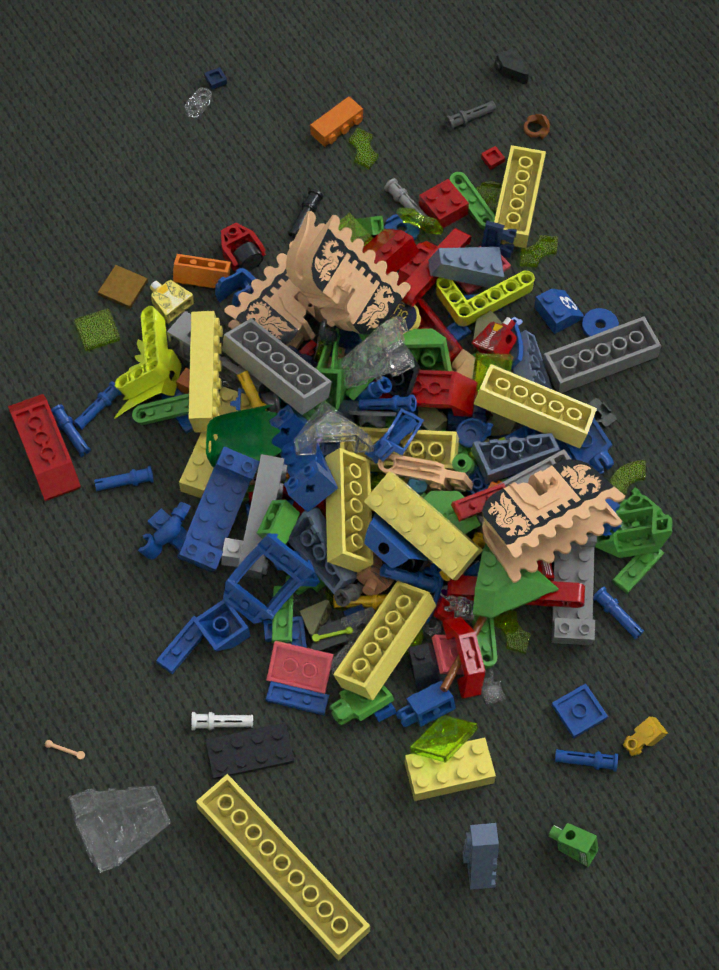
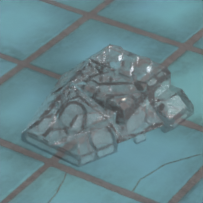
[340,316,415,389]
[69,786,171,873]

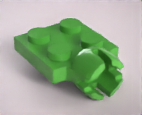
[329,685,394,726]

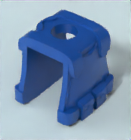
[215,268,256,307]

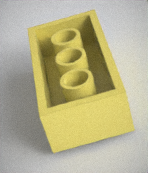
[405,738,496,801]

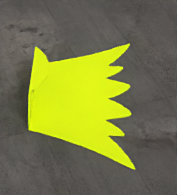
[115,339,182,418]

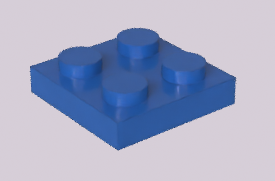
[551,684,608,739]

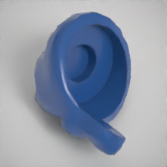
[456,418,493,448]

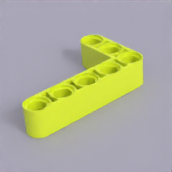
[436,271,535,327]
[115,306,170,399]

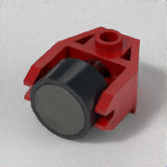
[221,223,266,271]

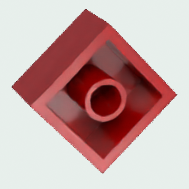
[419,179,469,231]

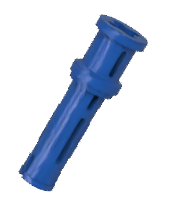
[348,376,392,401]
[73,381,122,430]
[359,395,417,412]
[51,404,91,457]
[94,466,154,491]
[380,564,439,594]
[593,586,644,639]
[555,749,618,772]

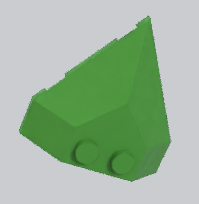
[595,487,672,558]
[473,543,559,618]

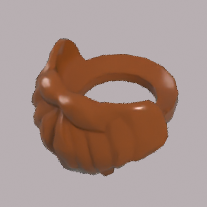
[524,114,550,139]

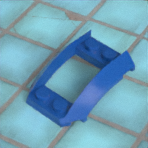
[223,533,315,624]

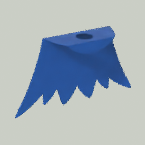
[365,512,432,568]

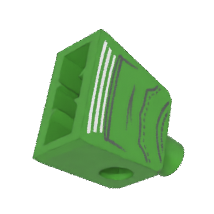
[549,823,598,867]

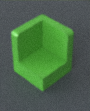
[355,216,384,237]

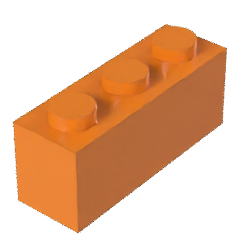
[310,97,363,147]
[173,254,231,288]

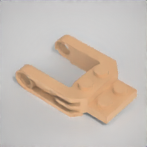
[378,453,474,493]

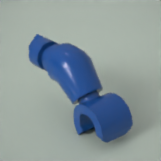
[138,502,191,559]

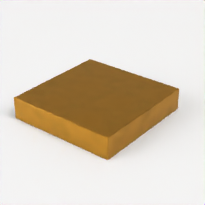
[98,265,148,309]

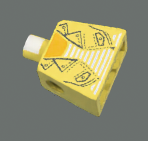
[150,280,194,324]

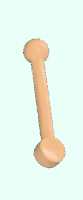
[45,740,85,760]

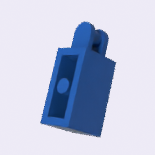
[396,680,456,727]

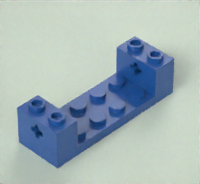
[269,404,338,512]
[177,447,260,572]

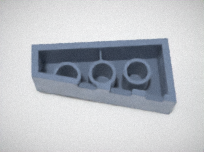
[428,247,504,288]
[509,330,553,390]
[471,433,560,484]
[288,507,357,594]
[462,823,499,890]

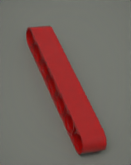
[401,228,472,307]
[447,576,585,608]

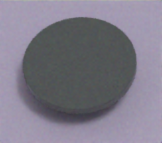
[261,390,280,413]
[349,410,397,428]

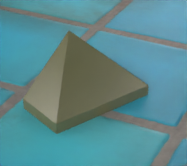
[300,600,332,639]

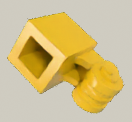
[623,717,668,756]

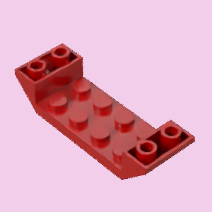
[365,370,478,417]
[8,394,81,501]

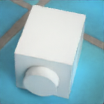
[221,538,243,567]

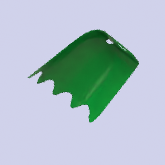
[206,404,282,472]

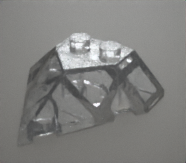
[294,400,374,455]

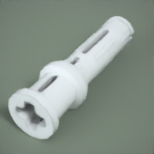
[192,712,253,730]

